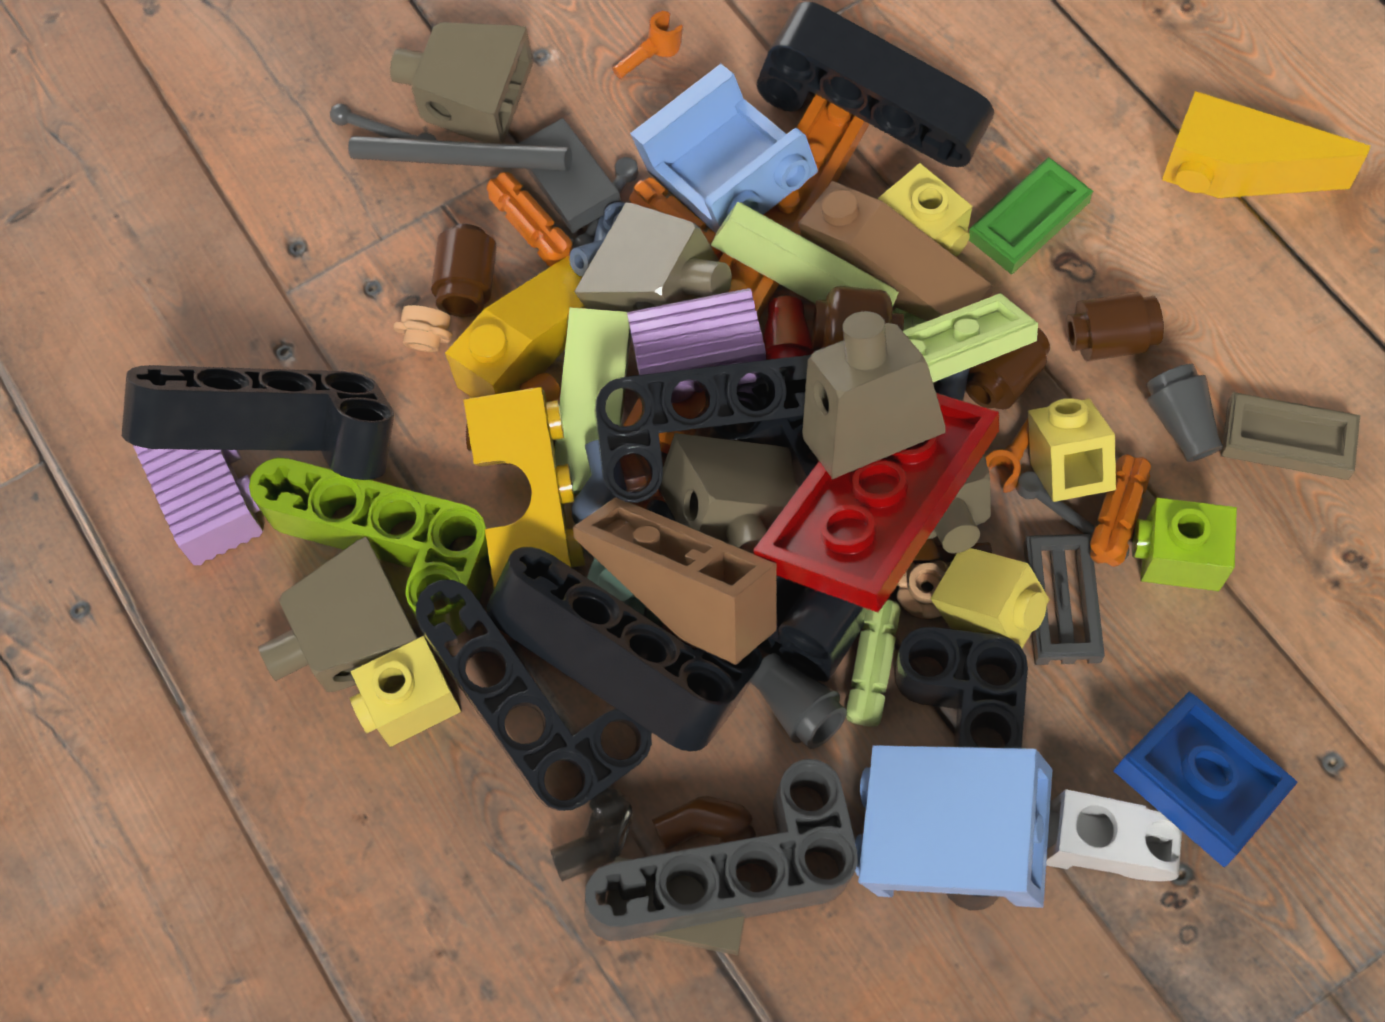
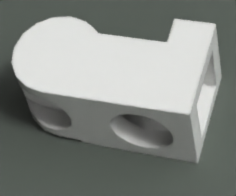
[1046,789,1182,881]

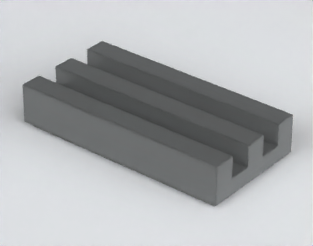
[1023,534,1105,665]

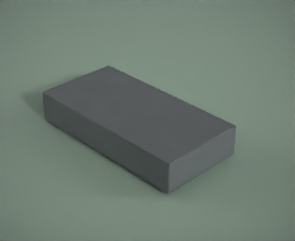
[516,118,622,233]

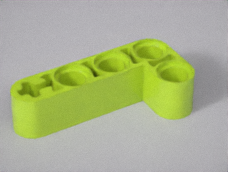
[249,458,491,636]

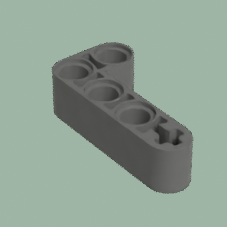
[585,759,858,941]

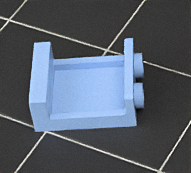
[630,64,818,233]
[855,745,1053,908]

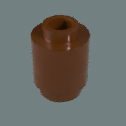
[431,224,497,317]
[1066,292,1164,362]
[966,328,1050,410]

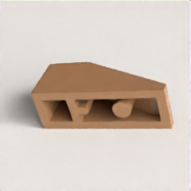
[799,181,993,321]
[573,497,776,665]

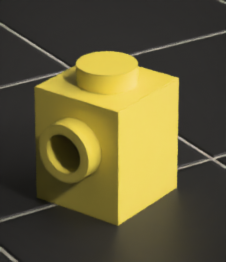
[878,163,972,257]
[1028,398,1116,502]
[930,548,1050,648]
[350,636,461,747]

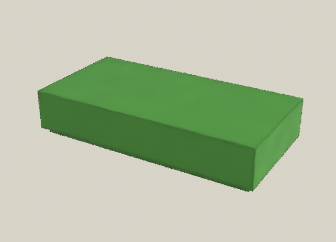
[969,157,1093,275]

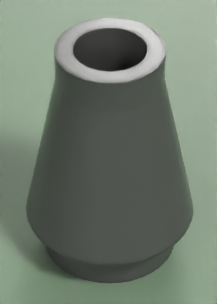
[1146,364,1223,462]
[750,653,847,749]

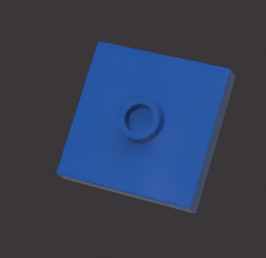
[1113,691,1298,868]

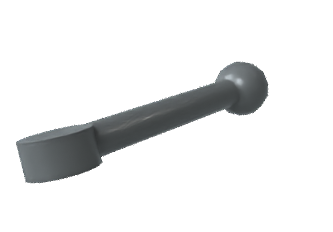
[330,103,437,140]
[573,157,638,248]
[1016,472,1130,559]

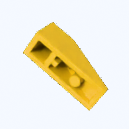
[1162,91,1371,198]
[445,256,586,398]

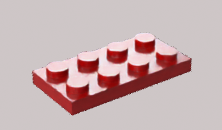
[753,393,999,613]

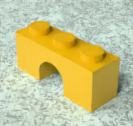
[463,387,585,589]

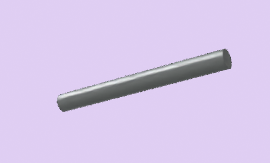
[348,136,572,171]

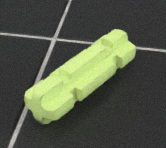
[846,600,901,727]

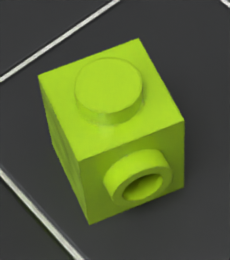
[1132,497,1237,591]

